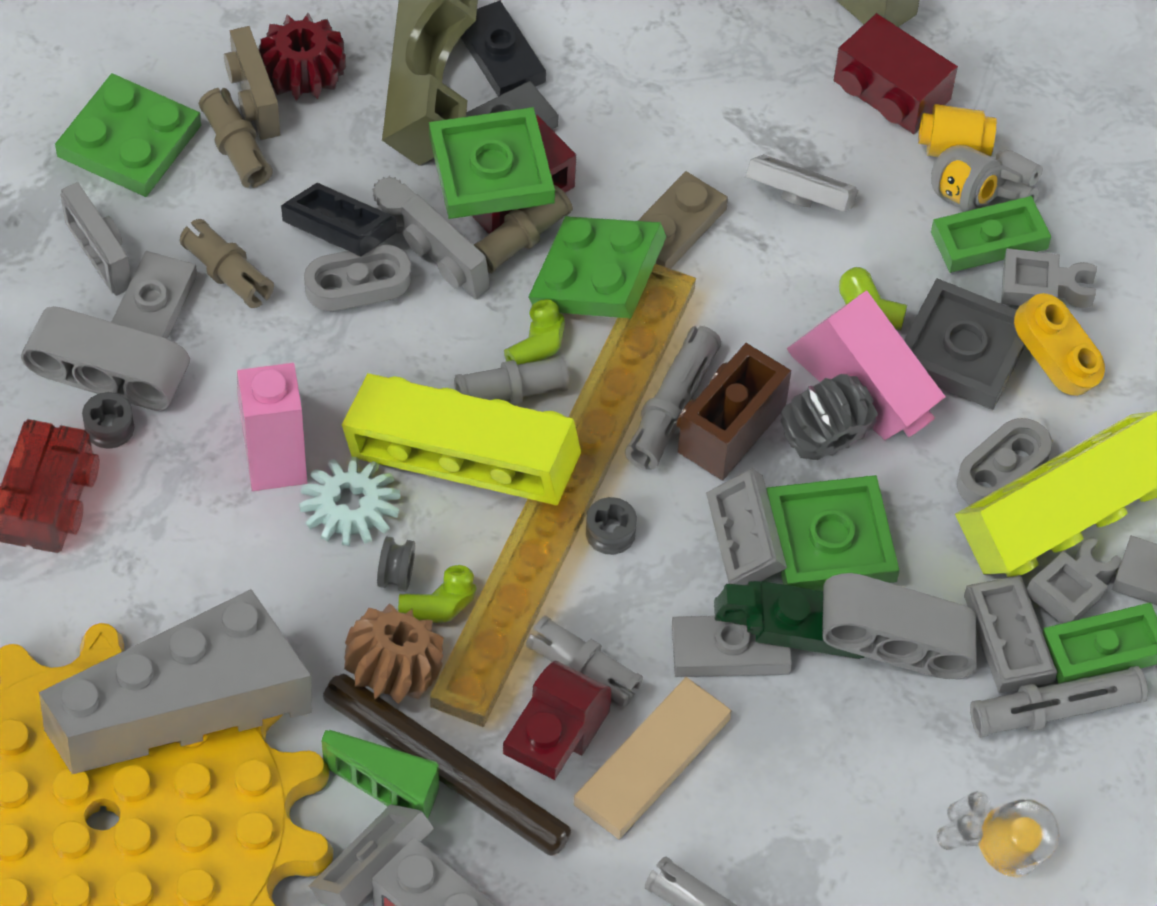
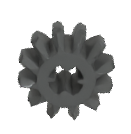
[780,374,878,460]

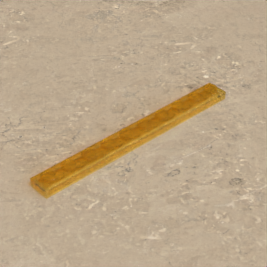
[430,264,696,727]

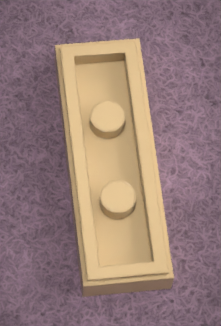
[574,677,732,840]

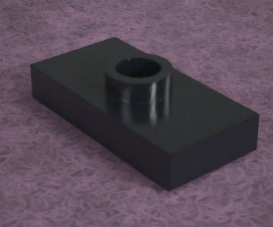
[460,0,546,96]
[281,182,397,256]

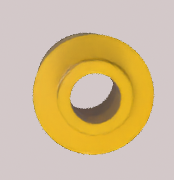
[918,104,997,157]

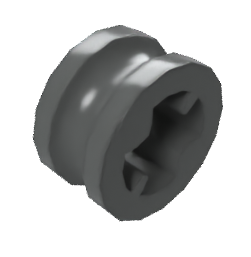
[82,392,135,449]
[585,497,637,555]
[377,536,415,592]

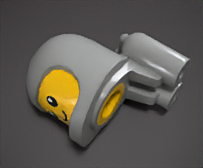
[931,145,1043,212]

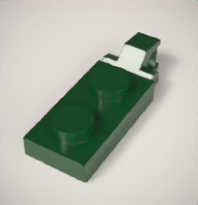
[714,581,864,659]

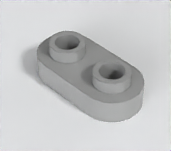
[304,244,411,311]
[957,418,1052,504]

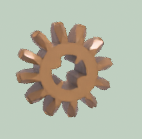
[344,603,444,704]

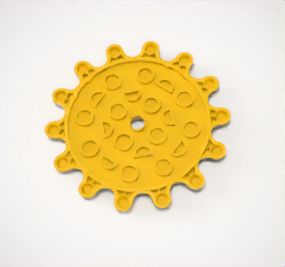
[0,623,333,906]

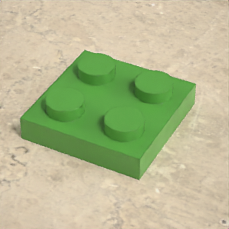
[55,73,202,197]
[429,107,555,219]
[528,216,667,319]
[766,475,900,591]

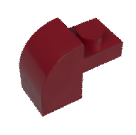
[503,661,612,780]

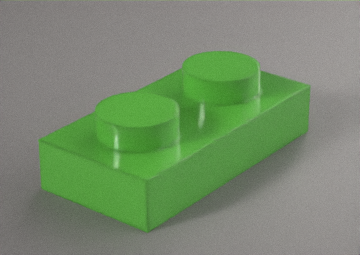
[931,196,1051,273]
[1042,602,1157,684]

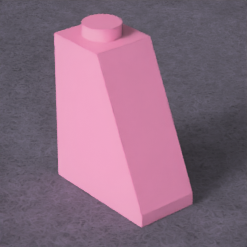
[787,290,945,440]
[237,363,307,491]

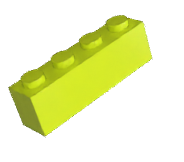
[341,373,581,505]
[955,411,1157,577]

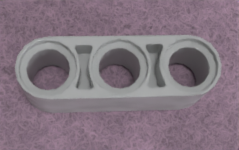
[21,306,190,411]
[823,573,977,679]

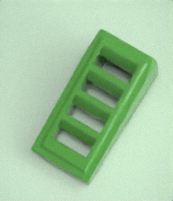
[321,729,439,819]

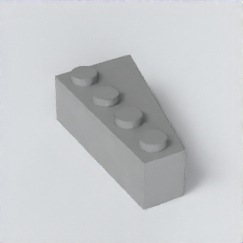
[39,589,312,774]

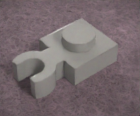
[1001,248,1097,308]
[1026,537,1122,624]

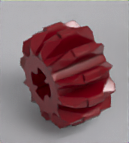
[258,13,346,102]

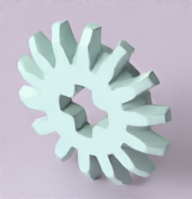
[299,457,401,546]

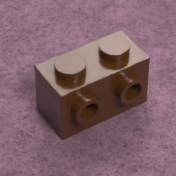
[677,343,792,481]

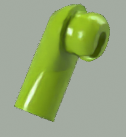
[839,267,907,331]
[504,299,565,365]
[398,565,477,623]

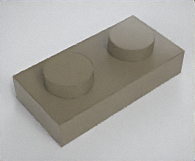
[224,26,281,140]
[638,171,728,275]

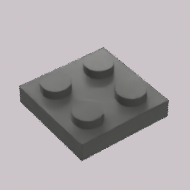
[904,278,1025,410]

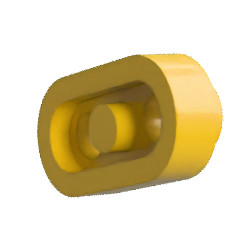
[1014,293,1105,396]

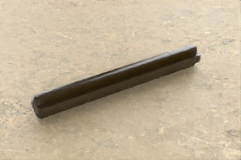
[323,674,571,856]

